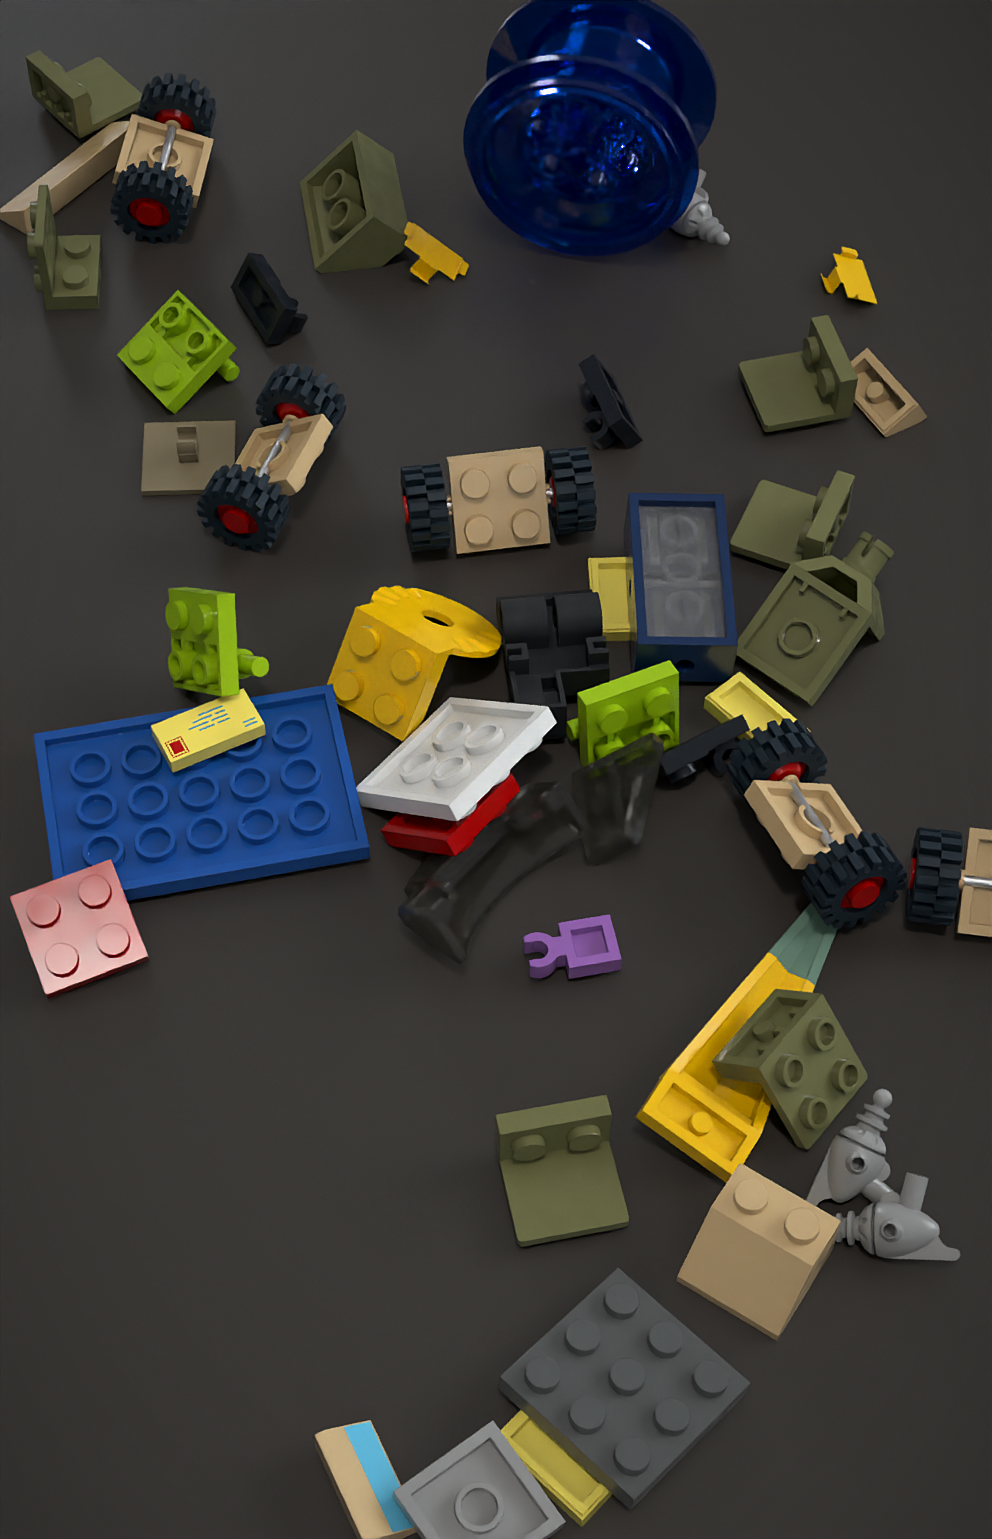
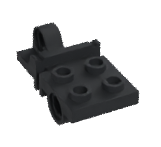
[496,589,610,740]

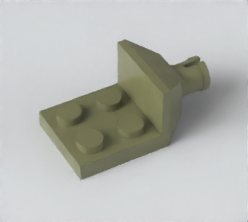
[736,531,895,707]

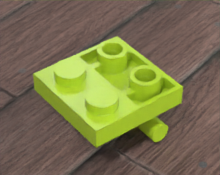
[117,290,240,414]
[165,587,269,697]
[566,660,679,778]

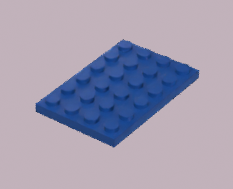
[33,684,370,901]

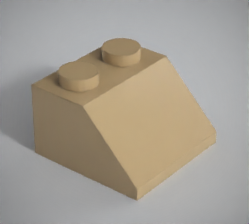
[676,1163,841,1341]

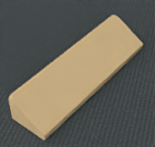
[0,121,130,235]

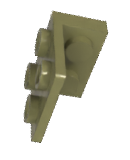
[26,50,142,139]
[27,185,103,310]
[738,315,858,432]
[729,470,855,569]
[712,989,867,1149]
[495,1095,629,1247]

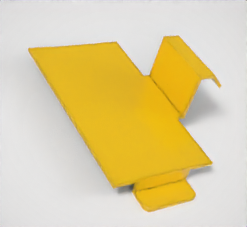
[404,222,469,284]
[821,247,877,304]

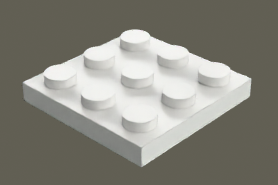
[356,697,557,821]

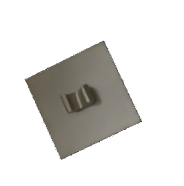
[141,420,236,496]

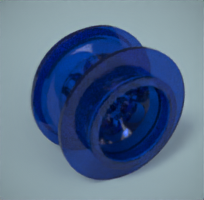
[463,0,717,256]

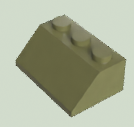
[300,129,408,273]

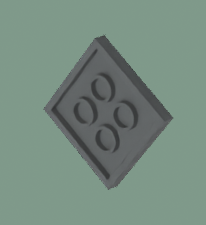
[497,1268,751,1510]

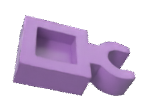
[523,914,622,979]

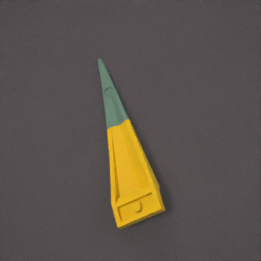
[635,903,838,1183]

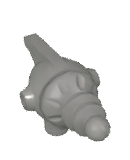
[640,166,730,247]
[805,1089,893,1206]
[835,1172,961,1261]

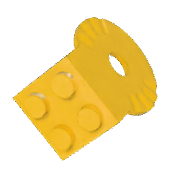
[327,586,502,741]

